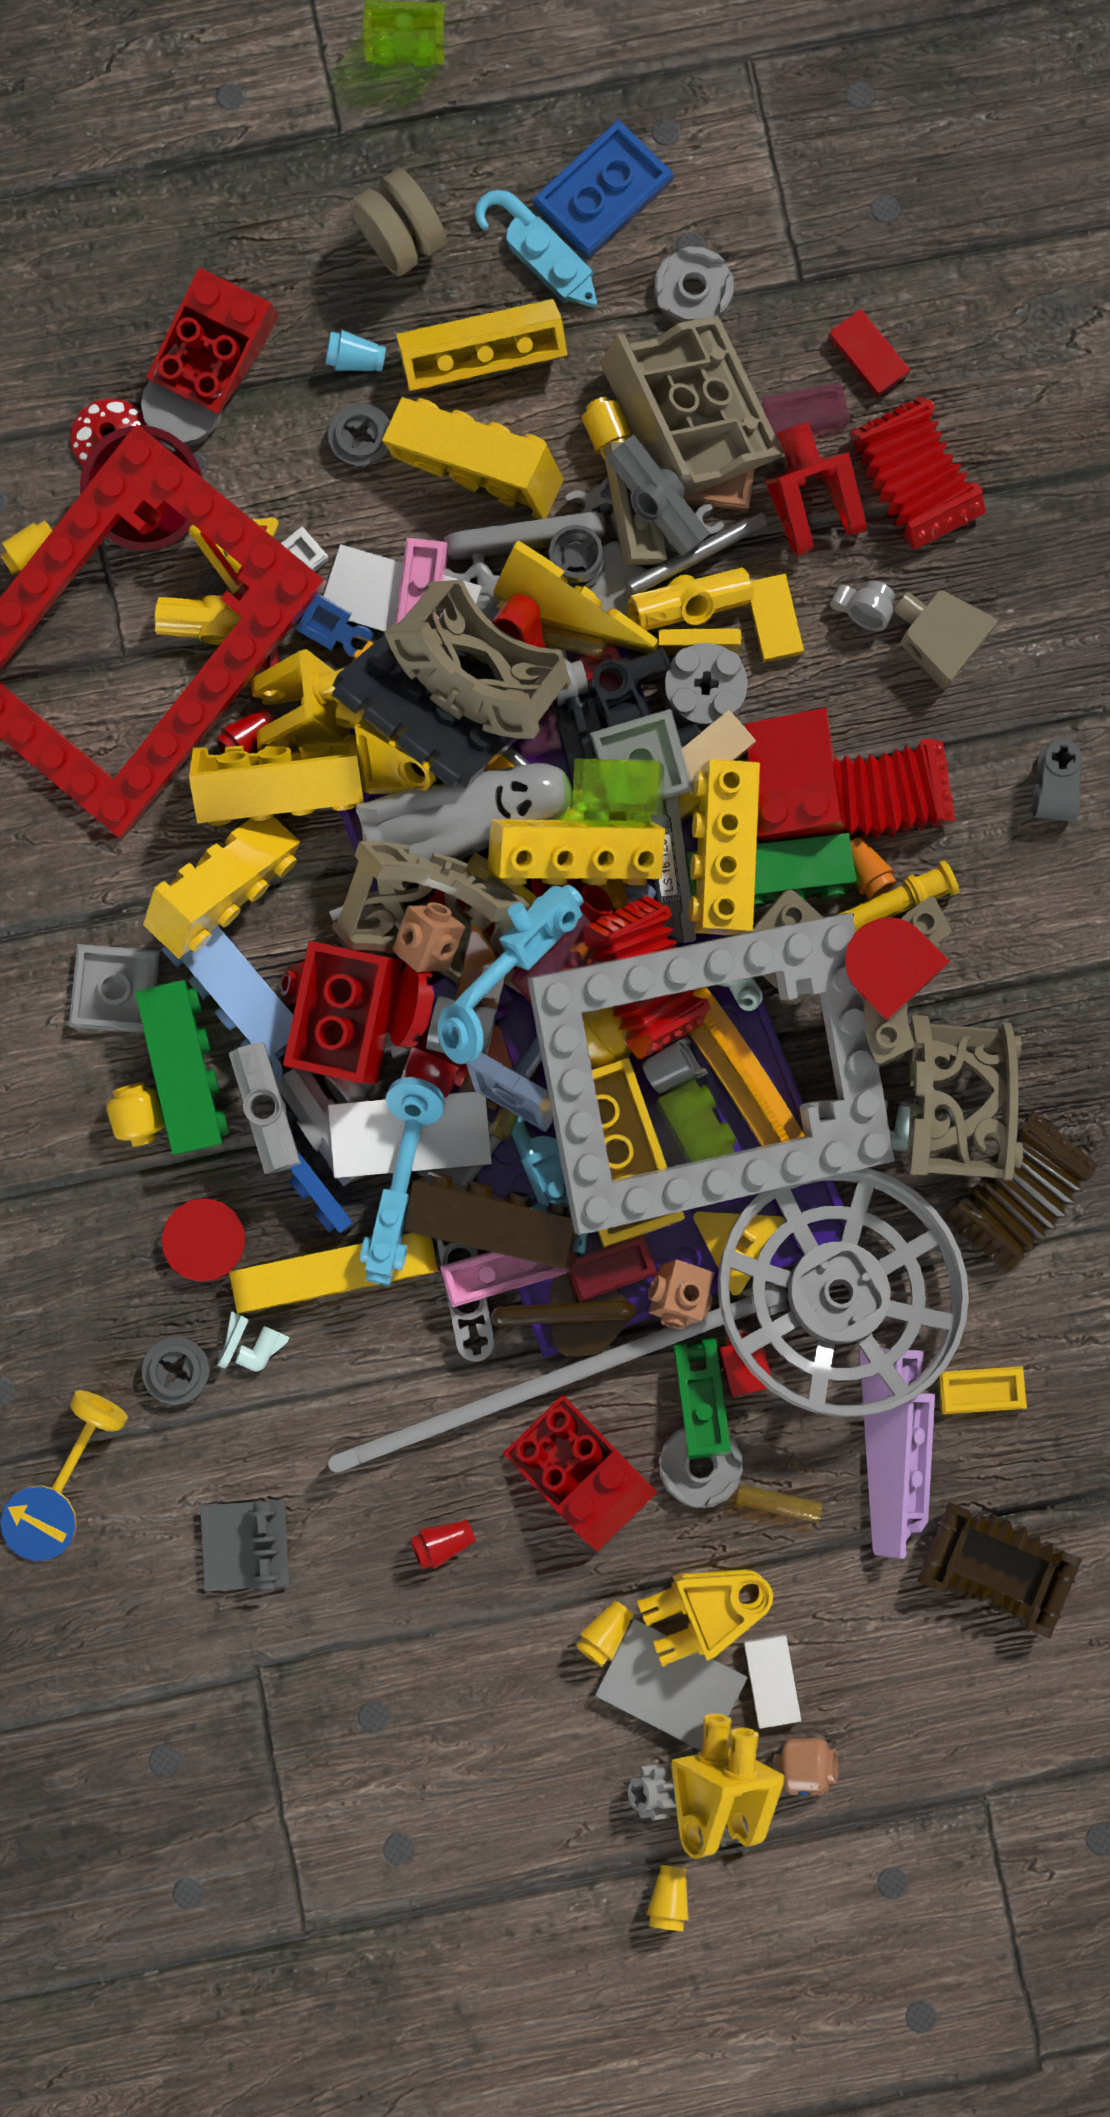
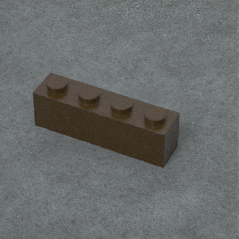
[404,1172,581,1269]

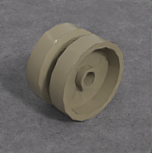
[350,167,447,277]

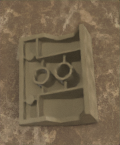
[599,316,784,497]

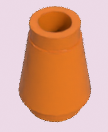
[850,837,897,900]

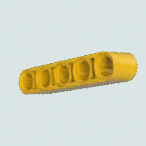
[229,1233,439,1314]

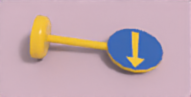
[1,1390,128,1561]

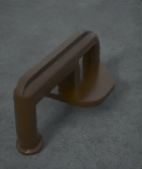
[491,1273,637,1356]

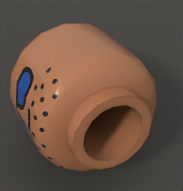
[774,1738,838,1795]

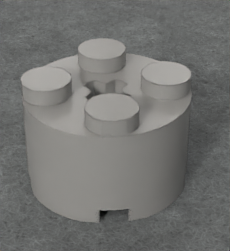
[663,643,748,732]

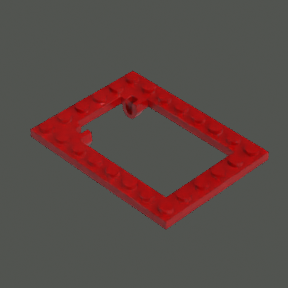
[0,424,327,838]

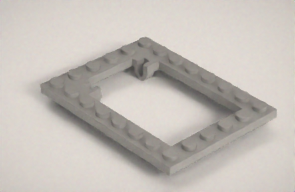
[527,913,895,1235]

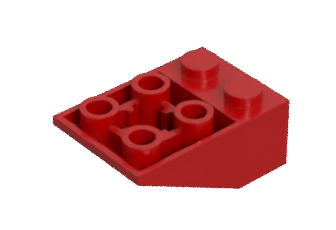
[146,267,279,415]
[503,1394,657,1552]

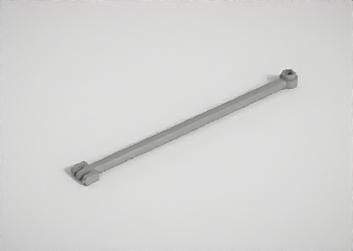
[328,1286,789,1472]

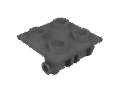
[200,1500,290,1591]

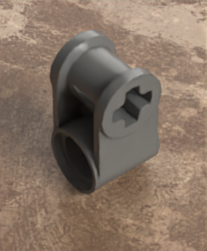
[1032,739,1082,821]
[642,1037,708,1094]

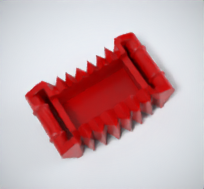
[849,396,986,550]
[817,738,956,841]
[583,896,711,1059]

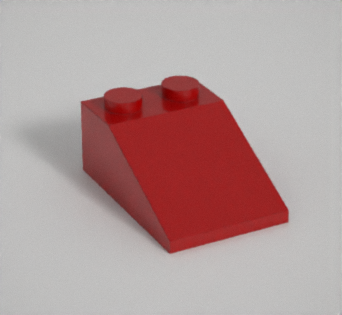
[745,708,847,843]

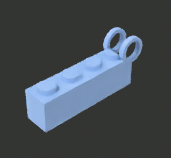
[162,926,293,1081]

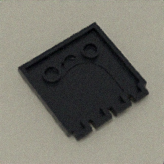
[332,620,518,789]

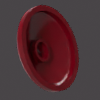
[80,425,203,550]

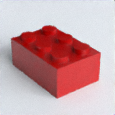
[283,941,403,1084]

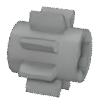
[628,1765,676,1821]

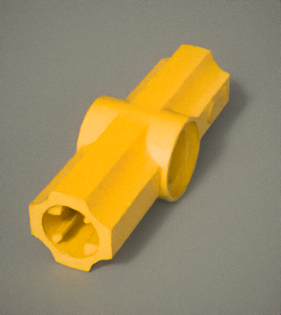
[627,568,753,631]
[155,595,241,645]

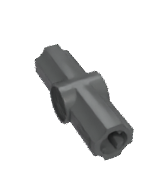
[605,434,709,556]

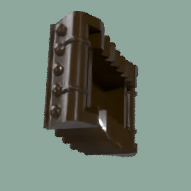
[943,1111,1098,1272]
[916,1502,1082,1639]

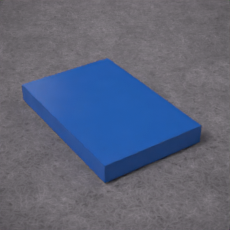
[533,119,674,259]

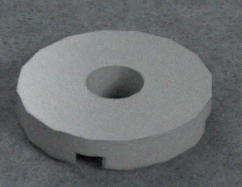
[654,247,734,324]
[659,1427,743,1508]

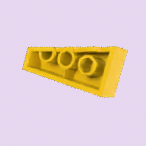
[143,816,300,959]

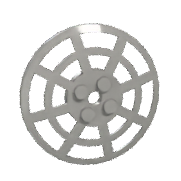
[718,1168,969,1417]

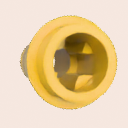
[575,1600,634,1667]
[646,1865,689,1931]

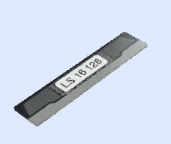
[645,796,696,944]

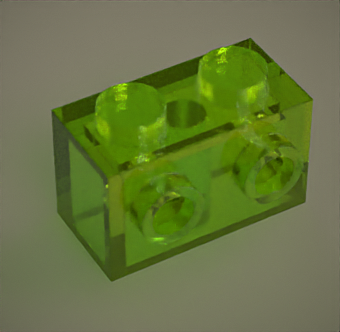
[362,0,446,67]
[572,759,664,823]
[655,1079,737,1163]

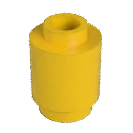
[581,397,633,461]
[0,520,52,575]

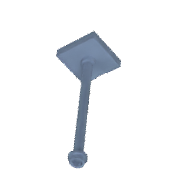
[466,884,656,1132]

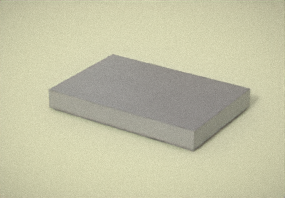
[595,1617,748,1751]

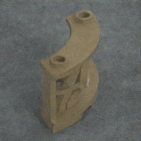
[384,580,571,739]
[332,841,530,986]
[863,897,952,1069]
[906,1015,1023,1180]

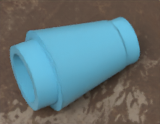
[325,330,386,371]

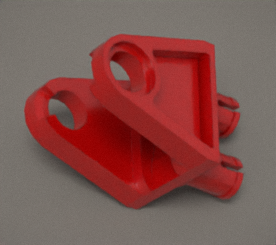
[764,422,867,557]

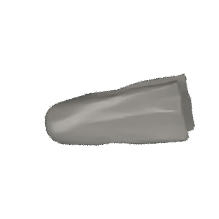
[356,763,573,882]

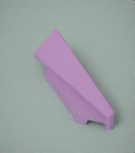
[859,1348,935,1559]

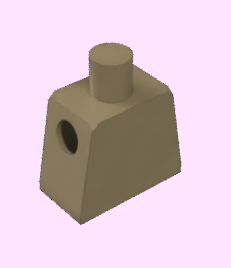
[893,590,998,691]

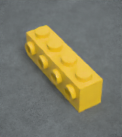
[396,299,568,391]
[688,759,760,936]
[488,819,665,885]

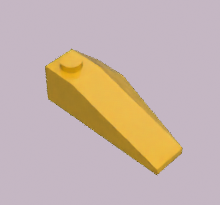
[493,540,658,654]

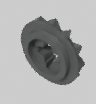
[328,403,390,469]
[142,1337,210,1405]

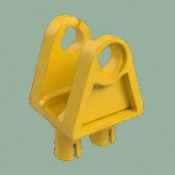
[251,649,350,752]
[335,703,437,794]
[637,1569,773,1667]
[671,1713,784,1859]

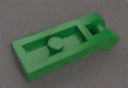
[673,1338,731,1459]

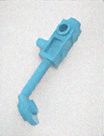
[438,885,584,1064]
[360,1077,445,1286]

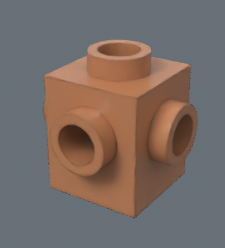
[392,902,465,972]
[648,1259,714,1329]

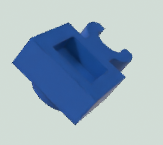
[296,594,374,658]

